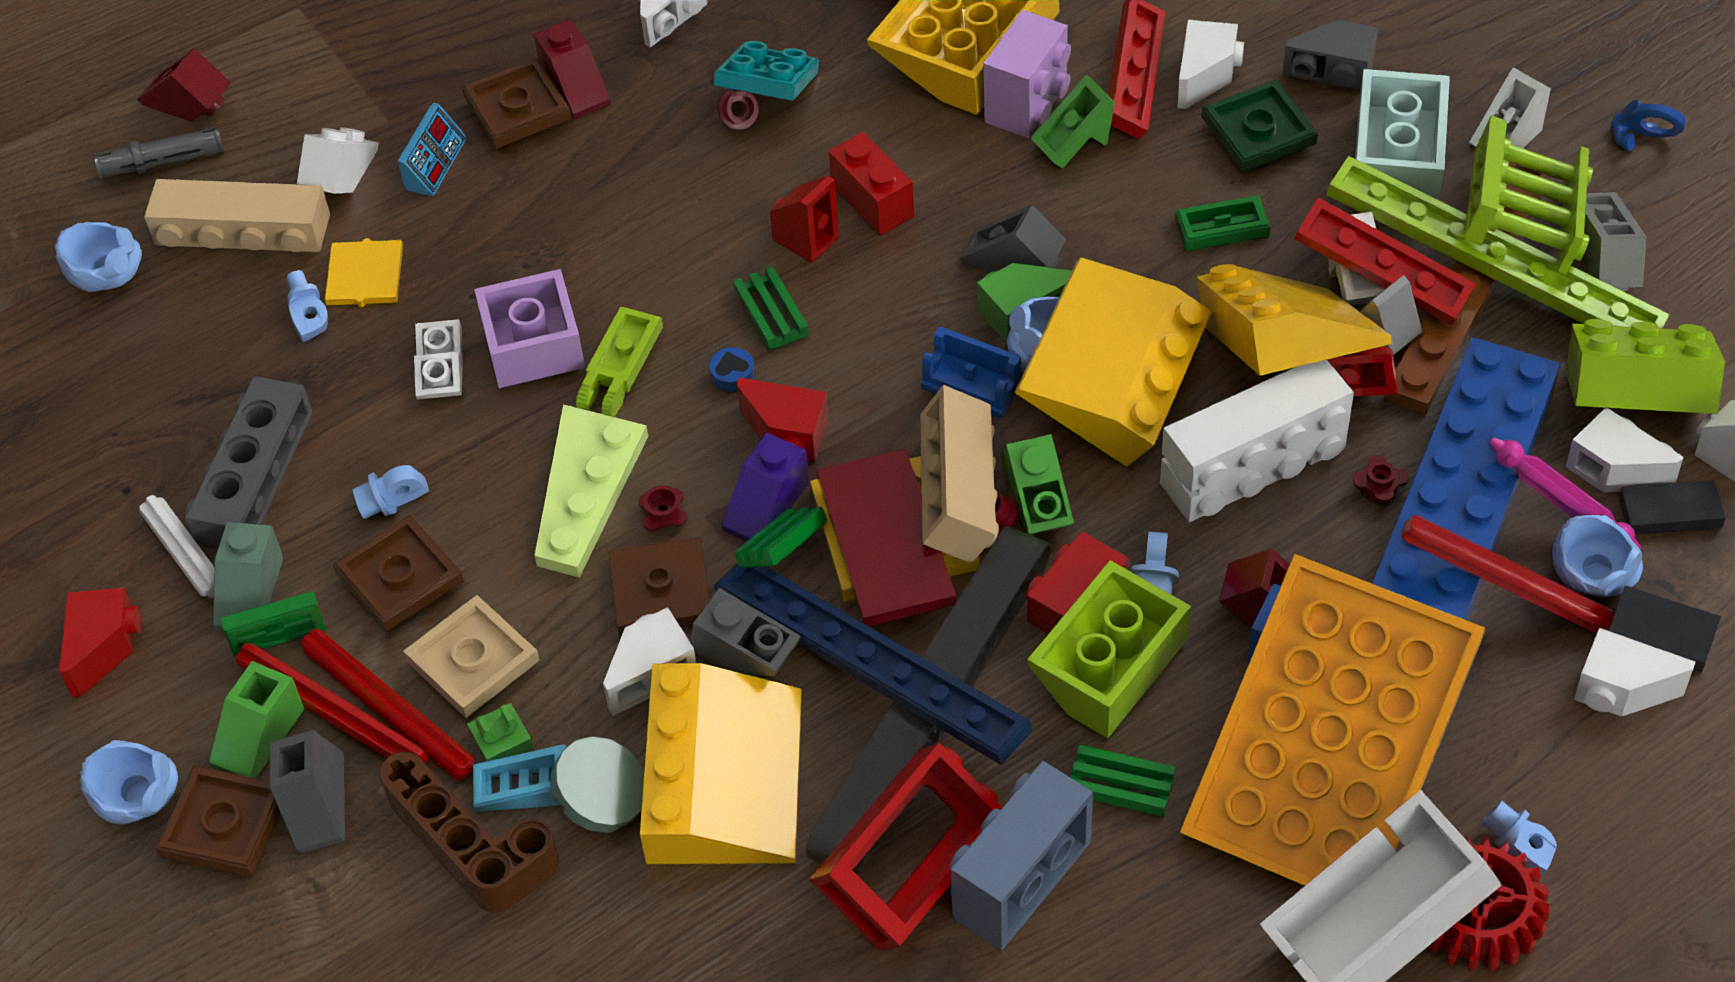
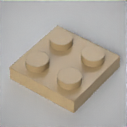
[403,595,540,718]

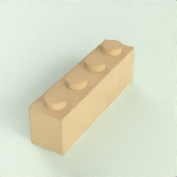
[144,179,330,252]
[920,385,999,563]

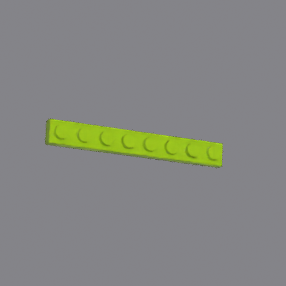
[1326,156,1670,328]

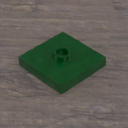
[1201,79,1318,172]

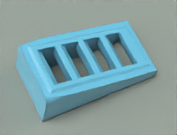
[473,744,567,812]

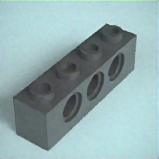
[185,376,313,549]

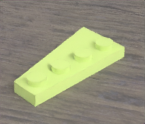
[534,404,648,578]

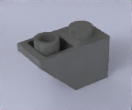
[1282,19,1379,91]
[691,588,801,676]
[270,730,345,853]

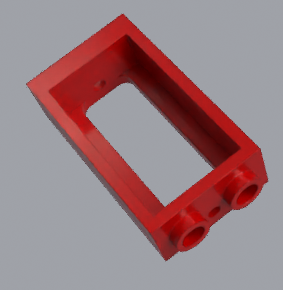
[809,743,1003,951]

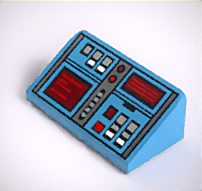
[398,103,466,196]

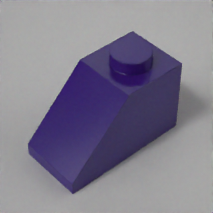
[722,433,810,541]

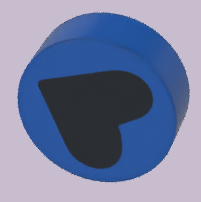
[709,347,755,392]

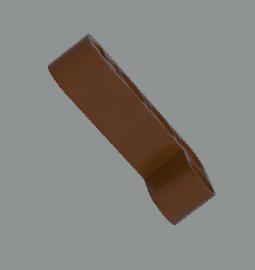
[380,752,559,913]

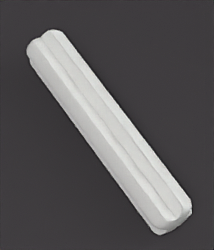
[139,495,215,599]

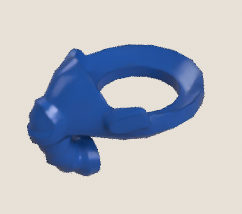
[1611,99,1687,151]

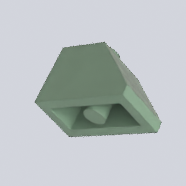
[213,522,284,631]

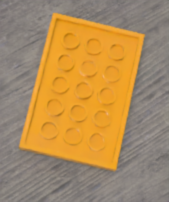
[1180,554,1486,886]

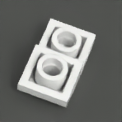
[414,319,463,399]

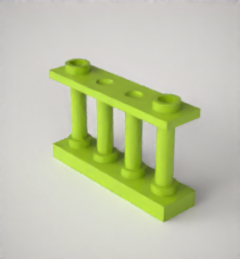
[1464,115,1593,275]

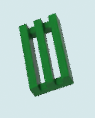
[1175,195,1271,251]
[733,266,809,351]
[733,507,828,568]
[221,591,326,657]
[1071,745,1176,817]

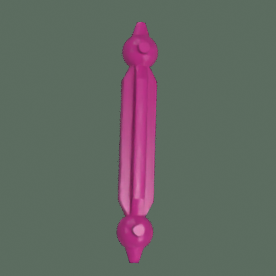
[1489,437,1641,550]

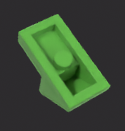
[1030,75,1115,168]

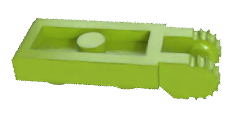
[576,307,663,417]

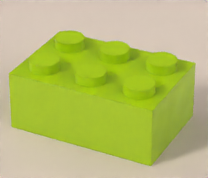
[1566,319,1725,414]

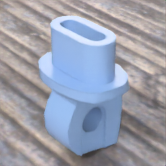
[287,270,328,343]
[352,465,429,519]
[1130,531,1179,594]
[1481,800,1557,875]

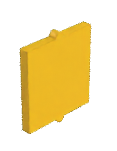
[325,238,403,307]

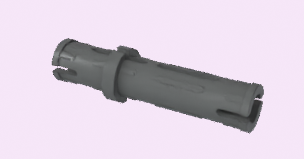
[93,126,224,180]

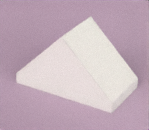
[1469,68,1551,148]

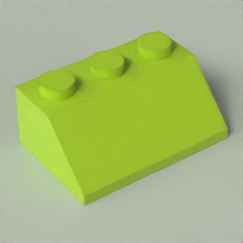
[1027,560,1191,739]

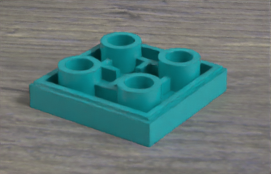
[714,41,819,101]

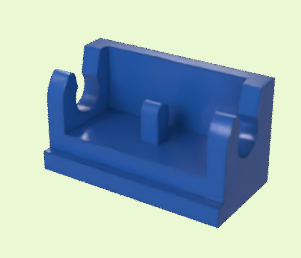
[921,326,1021,419]

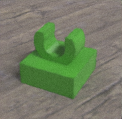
[467,703,534,762]

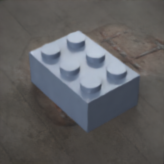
[949,761,1093,951]

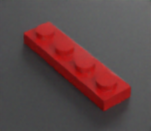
[1108,0,1166,140]
[1294,197,1476,326]

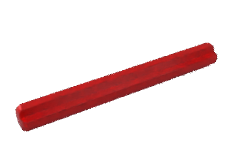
[1401,515,1615,634]
[301,629,475,780]
[235,643,430,764]

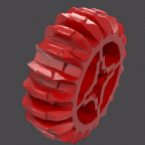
[1429,835,1551,972]

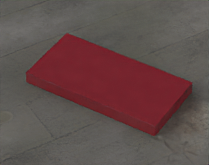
[816,449,957,626]

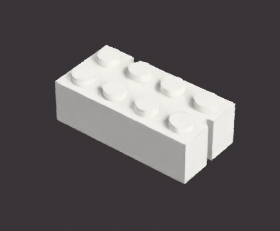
[1160,360,1354,522]
[1260,790,1502,982]

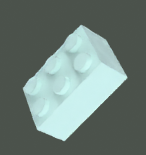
[1355,69,1450,200]

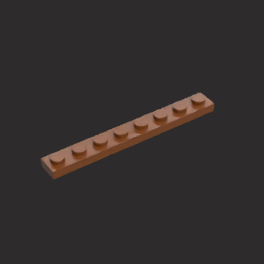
[1384,162,1553,415]

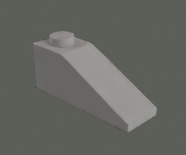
[1584,192,1647,292]

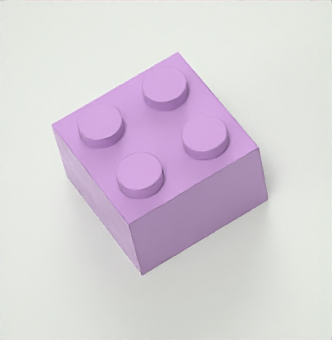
[984,9,1071,139]
[474,269,585,388]

